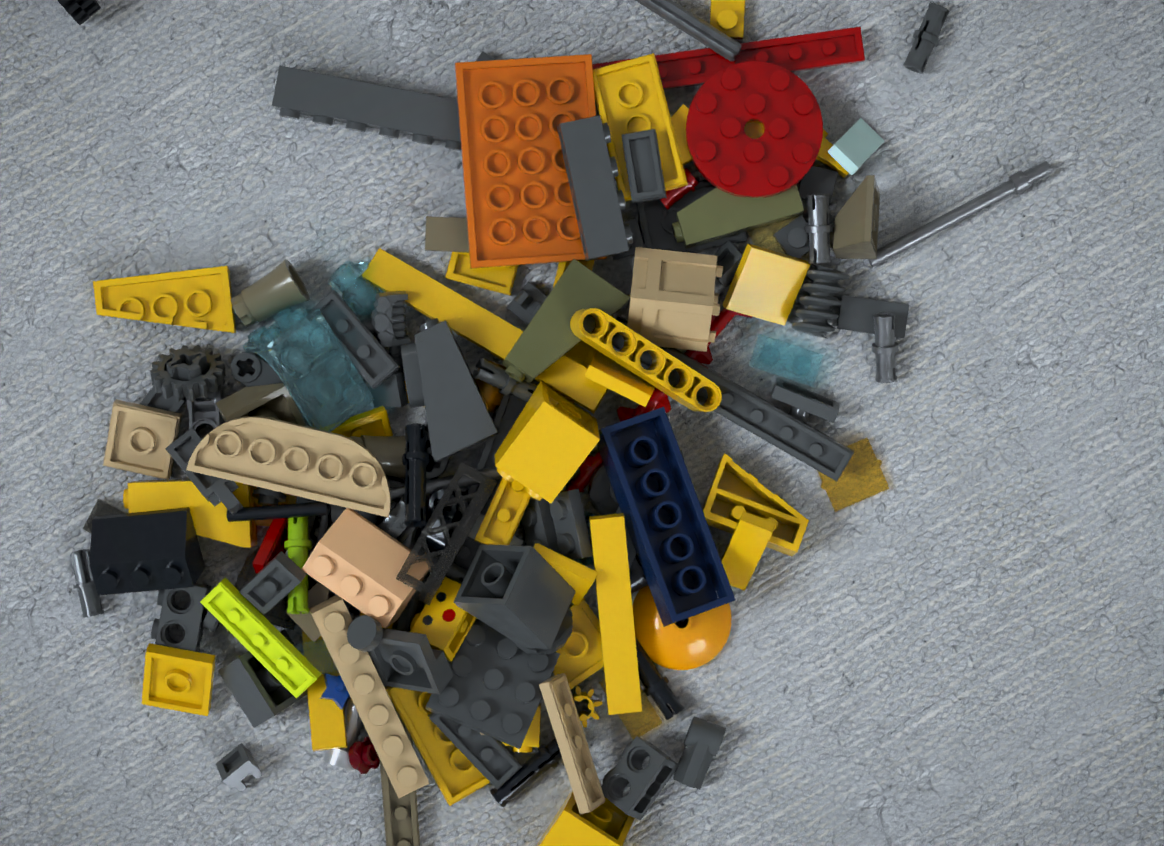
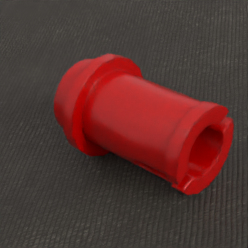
[660,168,699,209]

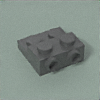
[519,489,593,560]
[370,628,453,695]

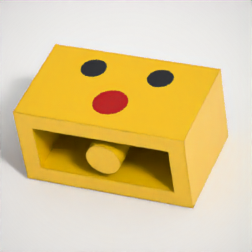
[410,576,476,662]

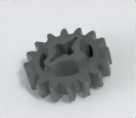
[150,345,226,402]

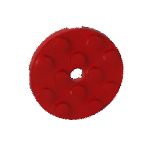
[686,61,823,198]

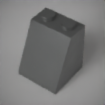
[454,544,576,650]

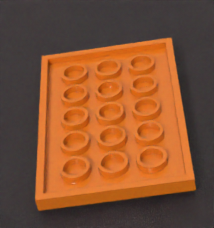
[455,54,607,269]

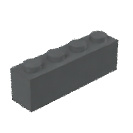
[557,115,633,261]

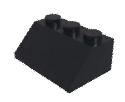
[89,507,206,595]

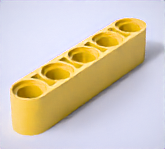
[570,308,722,412]

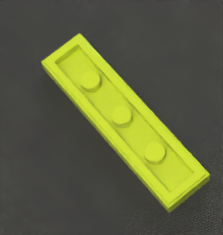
[200,577,321,699]

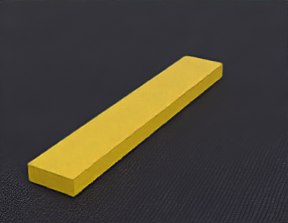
[589,513,642,715]

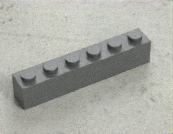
[272,66,461,151]

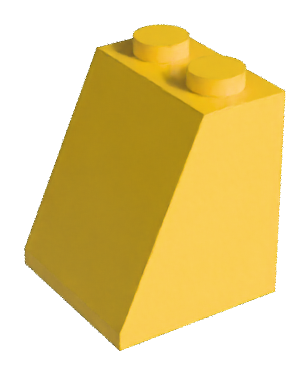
[494,381,600,503]
[536,790,635,846]

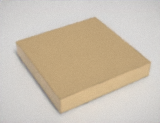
[103,399,182,480]

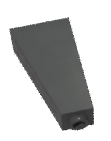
[414,318,499,462]

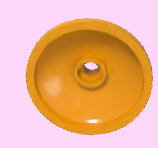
[633,585,732,670]

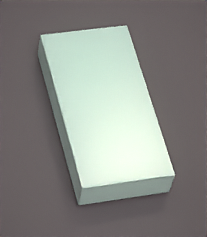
[827,118,884,175]

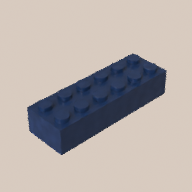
[596,407,736,627]

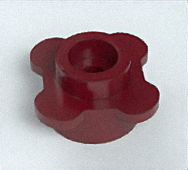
[349,736,380,774]

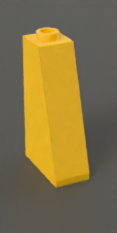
[123,479,258,548]

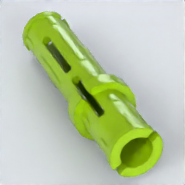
[284,517,312,614]

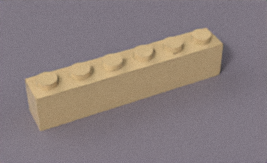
[309,595,430,798]

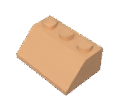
[302,508,432,629]

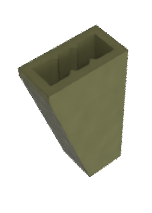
[672,184,804,249]
[501,259,630,383]

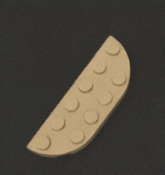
[186,416,391,518]

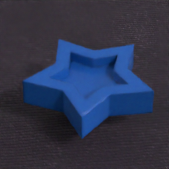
[320,673,350,710]

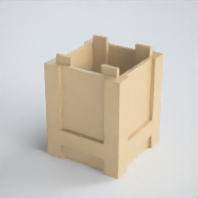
[627,247,723,352]

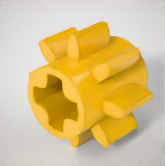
[573,685,602,728]

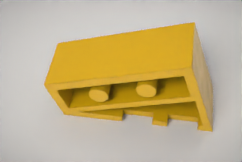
[702,453,809,557]

